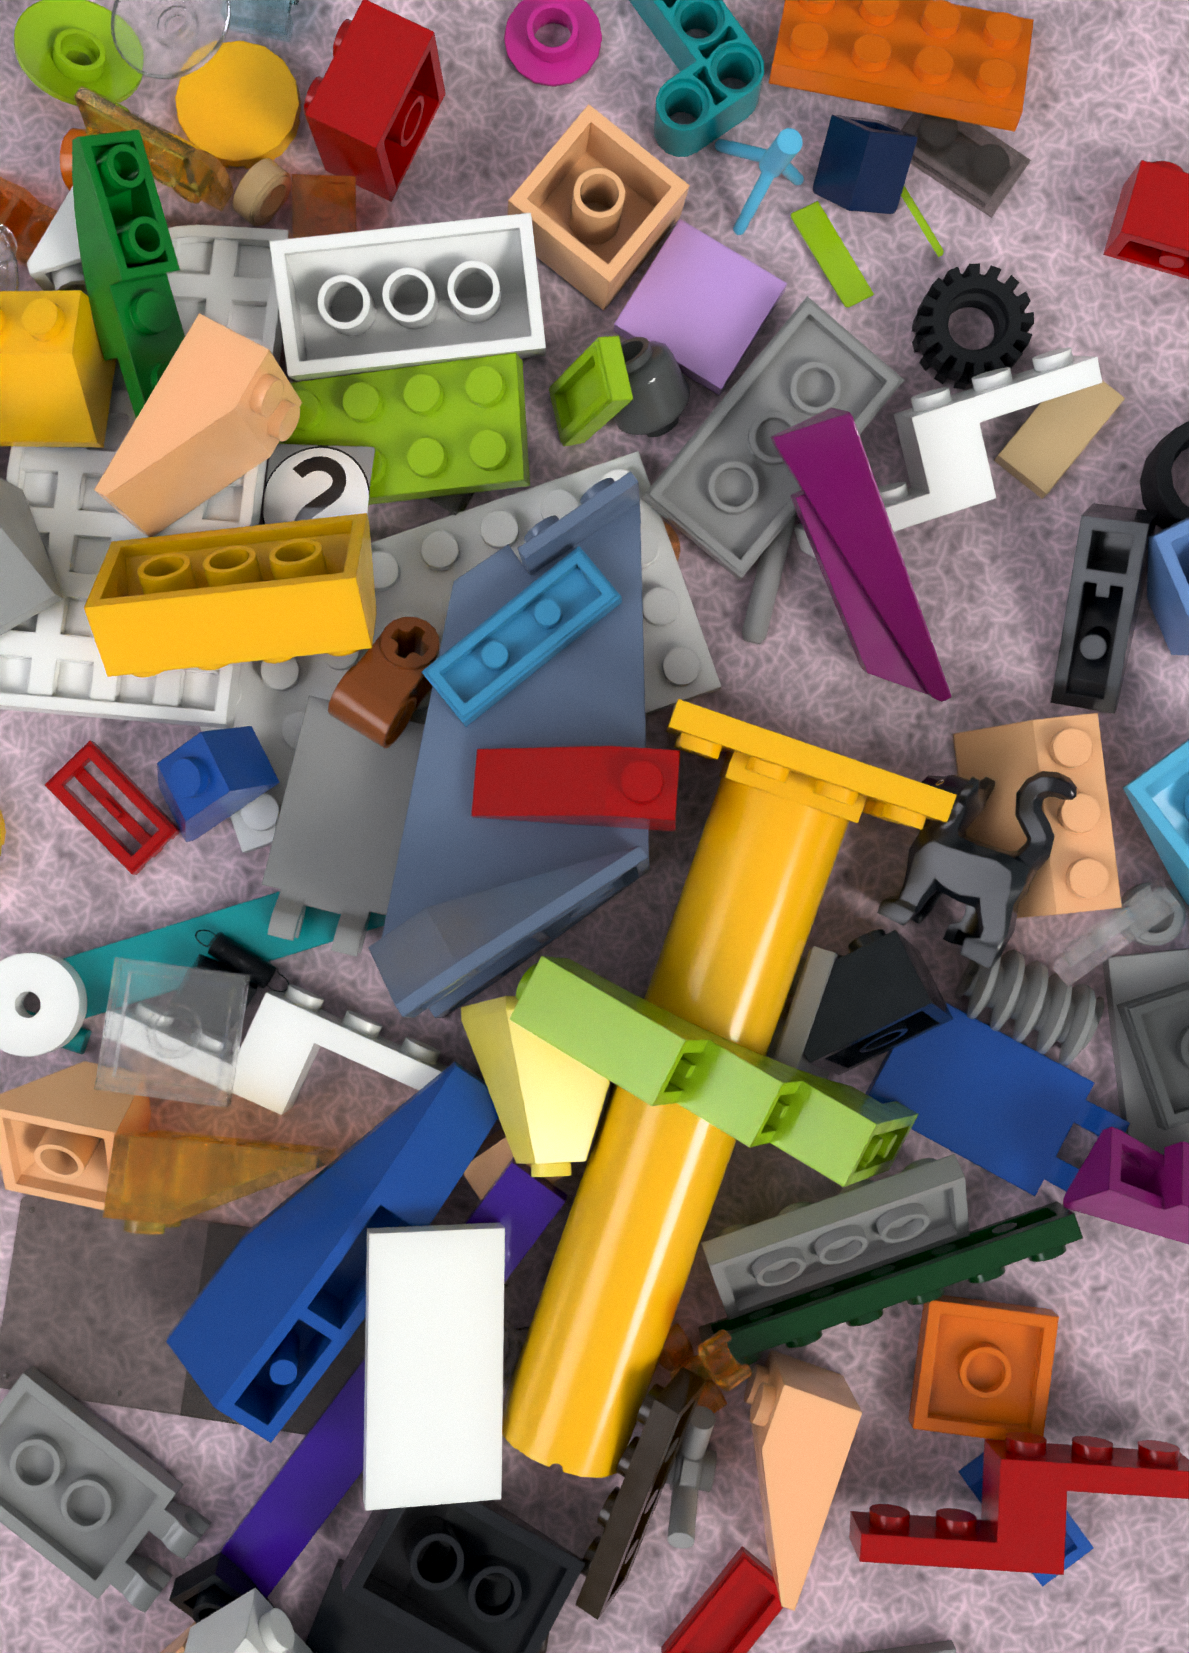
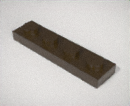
[575,1367,706,1620]

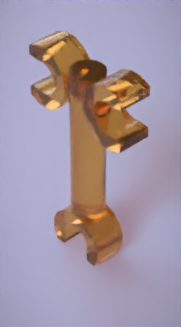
[658,1323,752,1413]

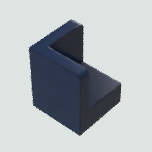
[813,114,918,214]

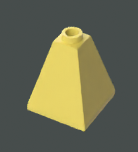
[461,996,610,1177]

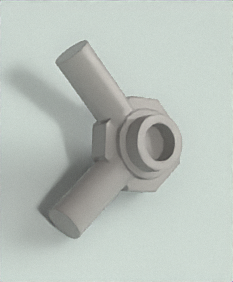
[666,1406,717,1549]

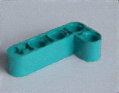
[629,0,764,157]

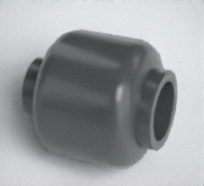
[613,337,690,437]

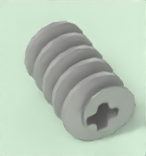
[955,949,1104,1066]

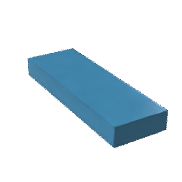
[422,546,622,727]

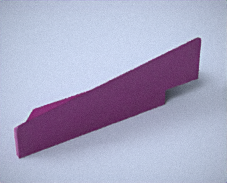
[771,408,952,702]
[1063,1127,1189,1244]

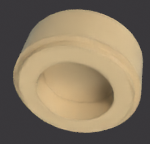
[233,158,292,226]

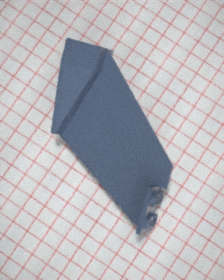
[368,471,650,1018]

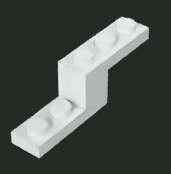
[794,347,1103,558]
[104,984,448,1115]

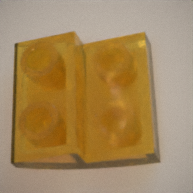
[74,86,234,211]

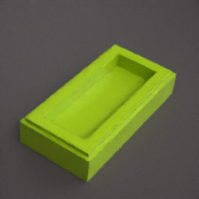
[549,336,633,446]

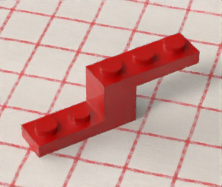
[849,1432,1189,1575]

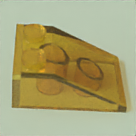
[103,1129,337,1234]

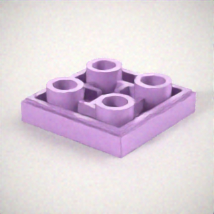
[614,219,787,396]

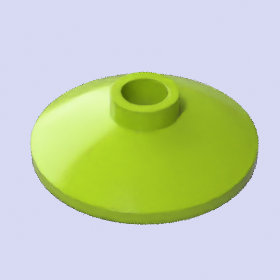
[14,0,145,108]

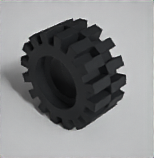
[911,263,1034,390]

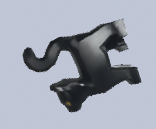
[877,771,1077,969]

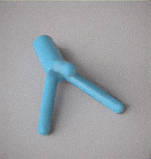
[715,128,804,235]

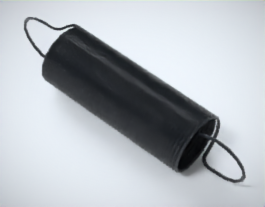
[195,930,289,992]

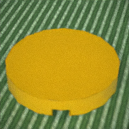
[175,40,301,169]

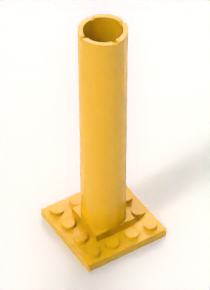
[502,699,957,1478]

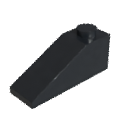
[1051,503,1158,714]

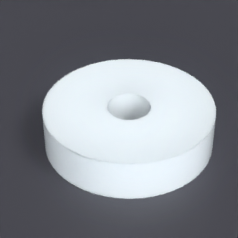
[0,952,87,1057]

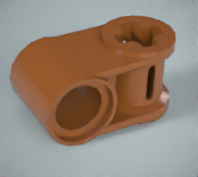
[328,617,439,748]

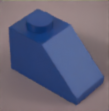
[157,726,280,842]

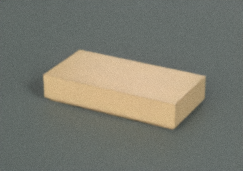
[994,380,1125,499]

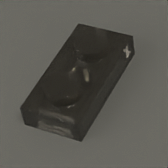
[901,112,1031,218]

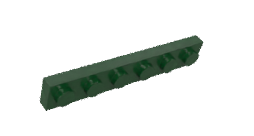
[698,1201,1083,1370]

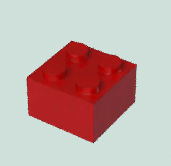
[304,0,446,202]

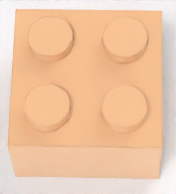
[507,104,690,311]

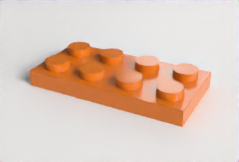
[769,0,1034,132]

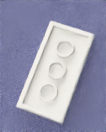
[363,1223,505,1511]

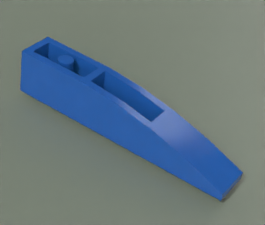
[166,1061,499,1443]

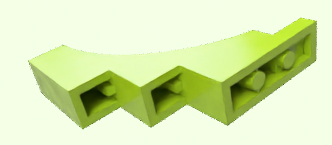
[510,956,918,1187]

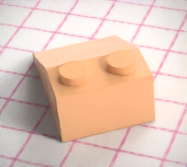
[94,313,302,537]
[744,1349,862,1611]

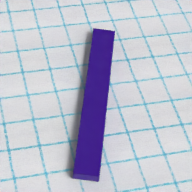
[216,1157,567,1598]

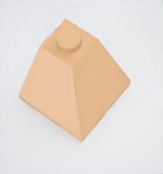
[0,1061,151,1215]

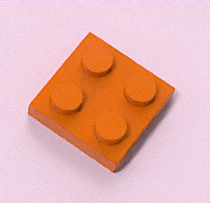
[908,1295,1059,1440]

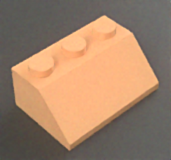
[952,713,1122,918]

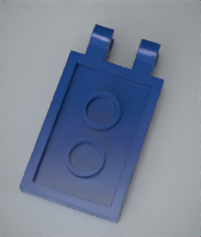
[866,1002,1130,1196]

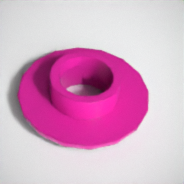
[504,0,602,87]

